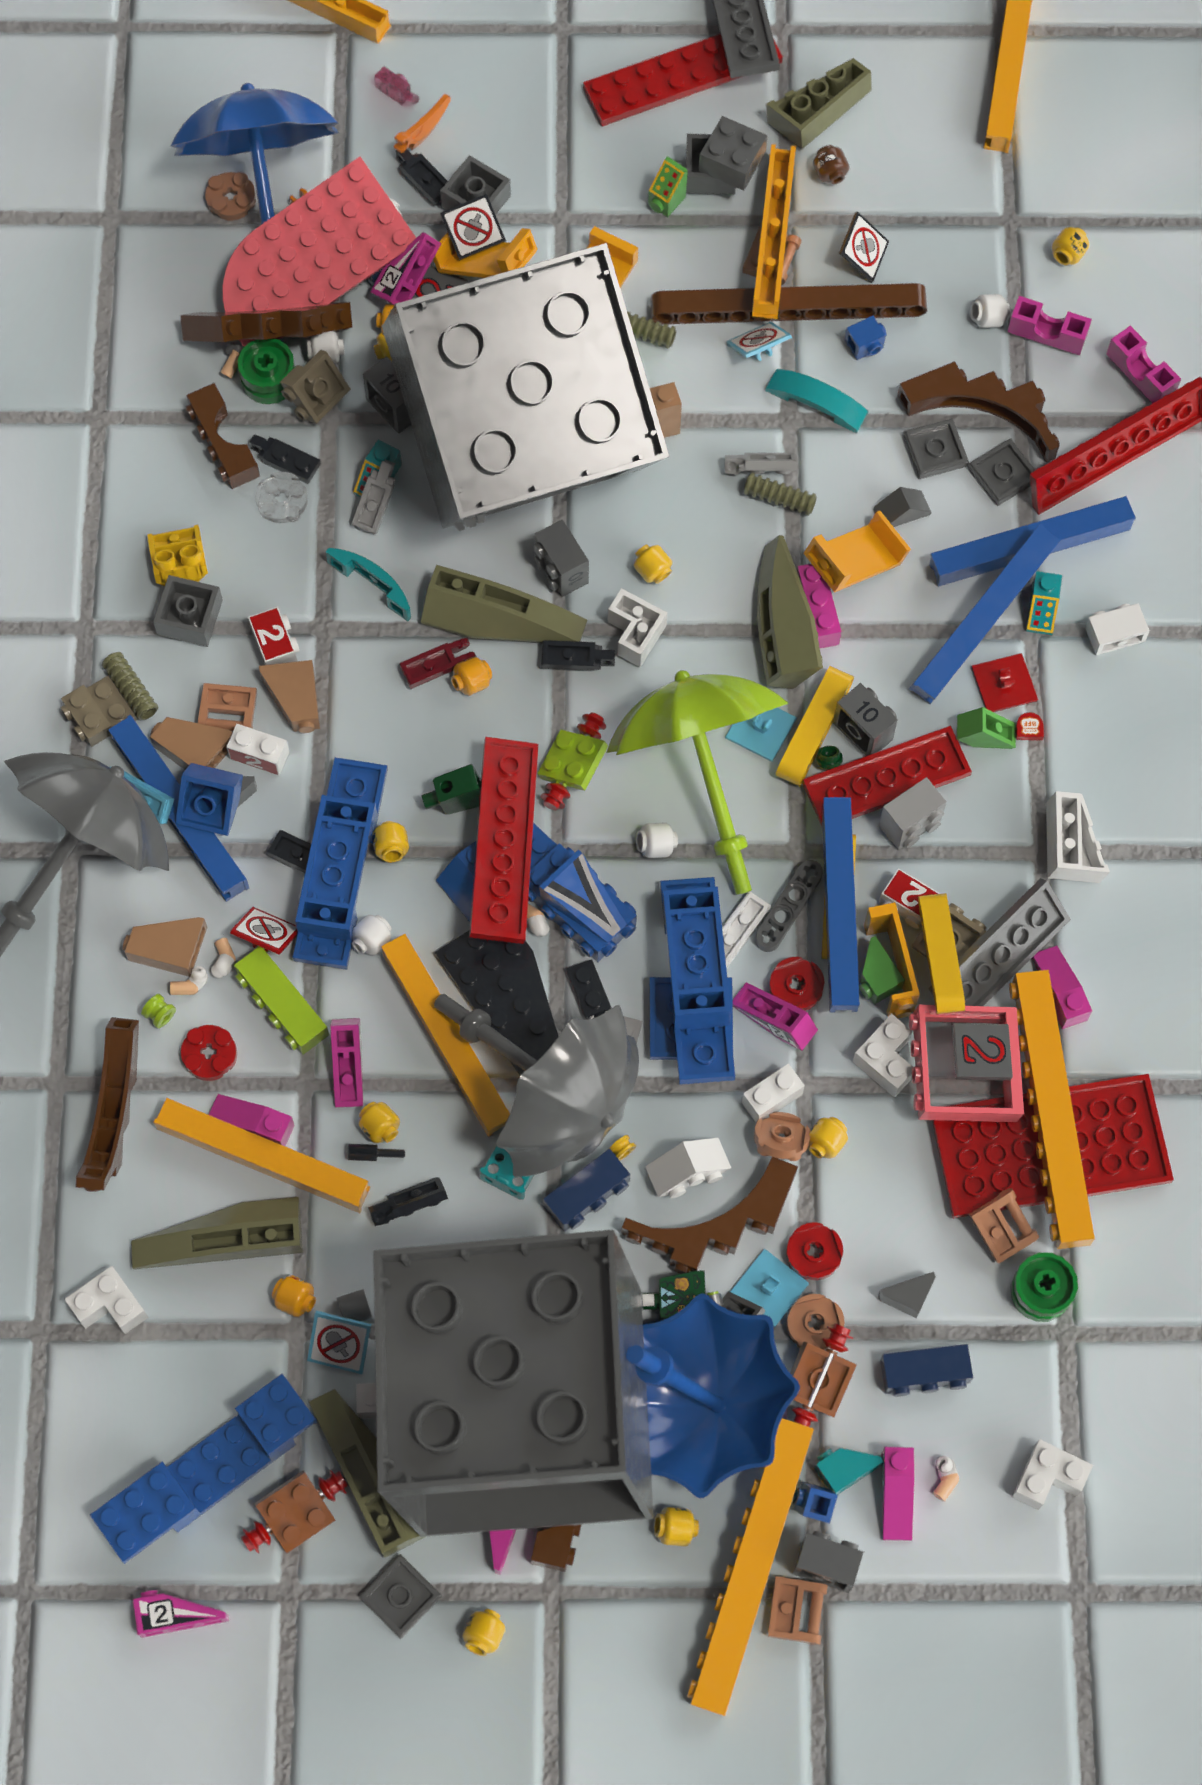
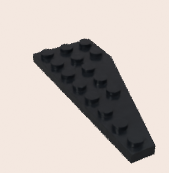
[435,930,559,1076]

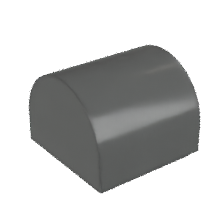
[336,1289,372,1321]

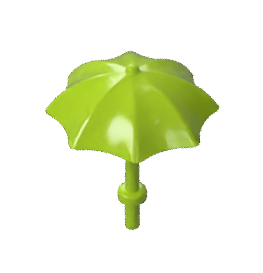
[606,670,788,895]

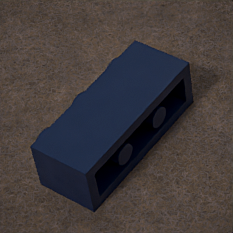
[543,1148,630,1231]
[880,1344,973,1397]

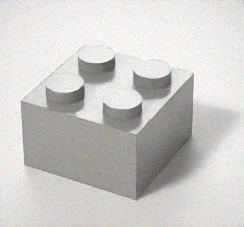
[879,777,946,850]

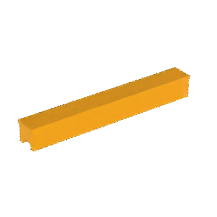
[288,0,391,44]
[984,0,1032,154]
[752,144,796,319]
[381,934,510,1137]
[154,1098,370,1213]

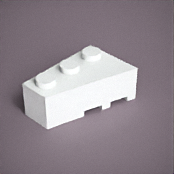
[1046,791,1110,883]

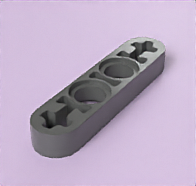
[756,860,823,952]

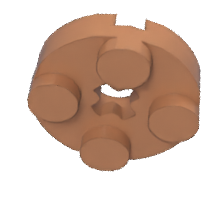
[205,172,256,221]
[754,1112,810,1161]
[787,1294,845,1350]

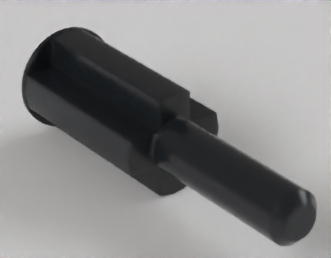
[347,1144,405,1161]

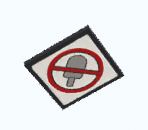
[440,194,506,260]
[839,212,889,283]

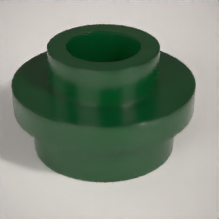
[816,746,843,770]

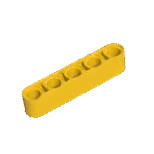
[775,666,854,787]
[918,893,965,1014]

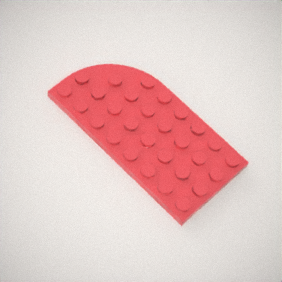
[223,156,416,347]

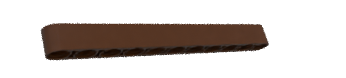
[651,283,927,325]

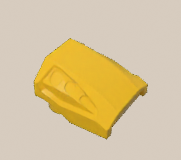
[147,524,208,586]

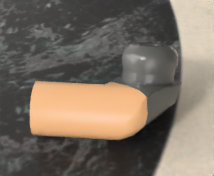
[220,342,243,379]

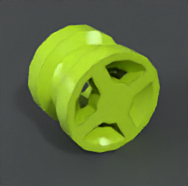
[141,994,176,1029]

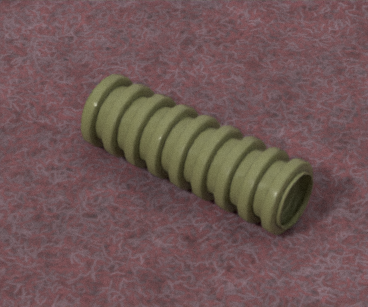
[627,311,677,349]
[744,473,817,516]
[102,652,159,720]

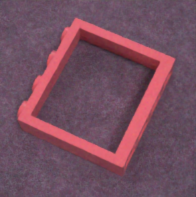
[909,1004,1024,1122]

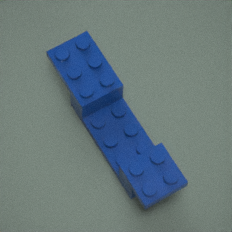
[293,757,388,970]
[660,877,735,1085]
[90,1373,317,1564]

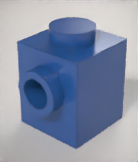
[845,316,887,360]
[793,1481,838,1523]

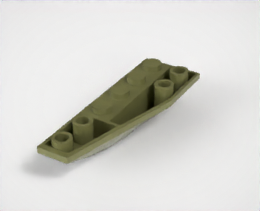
[757,535,823,689]
[421,565,587,643]
[131,1197,303,1270]
[309,1389,427,1558]

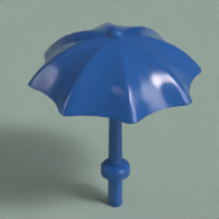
[170,83,339,225]
[626,1294,800,1498]

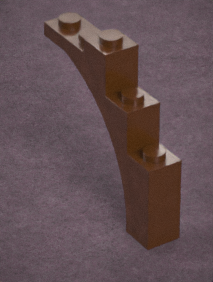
[180,302,352,342]
[897,361,1060,463]
[76,1017,139,1192]
[621,1157,798,1274]

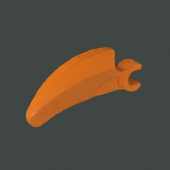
[394,94,451,153]

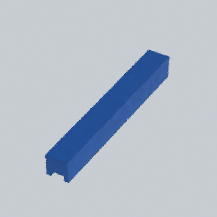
[929,496,1136,587]
[909,523,1060,704]
[108,715,250,902]
[822,797,860,1012]

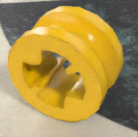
[610,1135,636,1161]

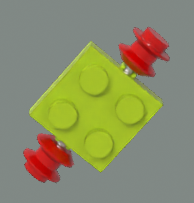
[537,712,608,811]

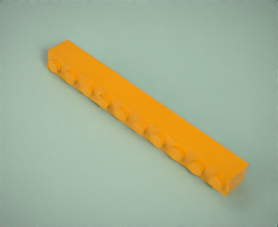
[1009,970,1095,1249]
[687,1418,814,1716]

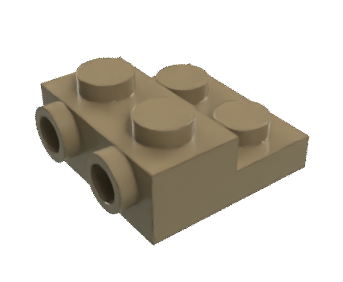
[280,350,351,424]
[60,675,137,747]
[912,903,987,959]

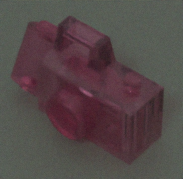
[374,66,419,105]

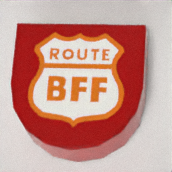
[1016,712,1044,741]

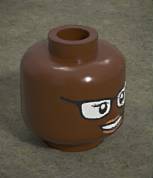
[813,145,849,184]

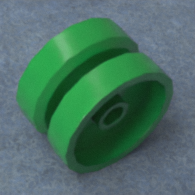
[238,338,295,405]
[1010,1253,1078,1322]

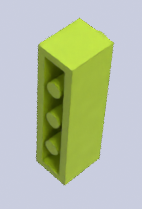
[234,946,329,1055]

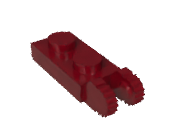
[399,638,477,689]

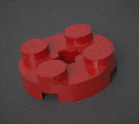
[769,957,825,1011]
[181,1025,237,1081]
[786,1222,843,1280]

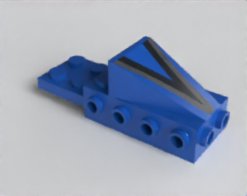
[528,822,637,962]

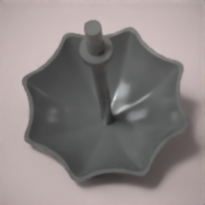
[0,752,169,957]
[434,994,639,1177]

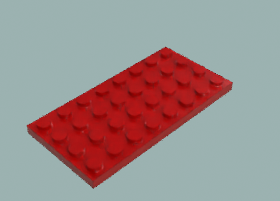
[932,1074,1174,1219]

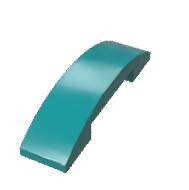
[765,369,868,433]
[325,548,411,622]

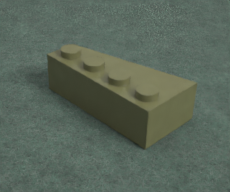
[766,58,872,149]

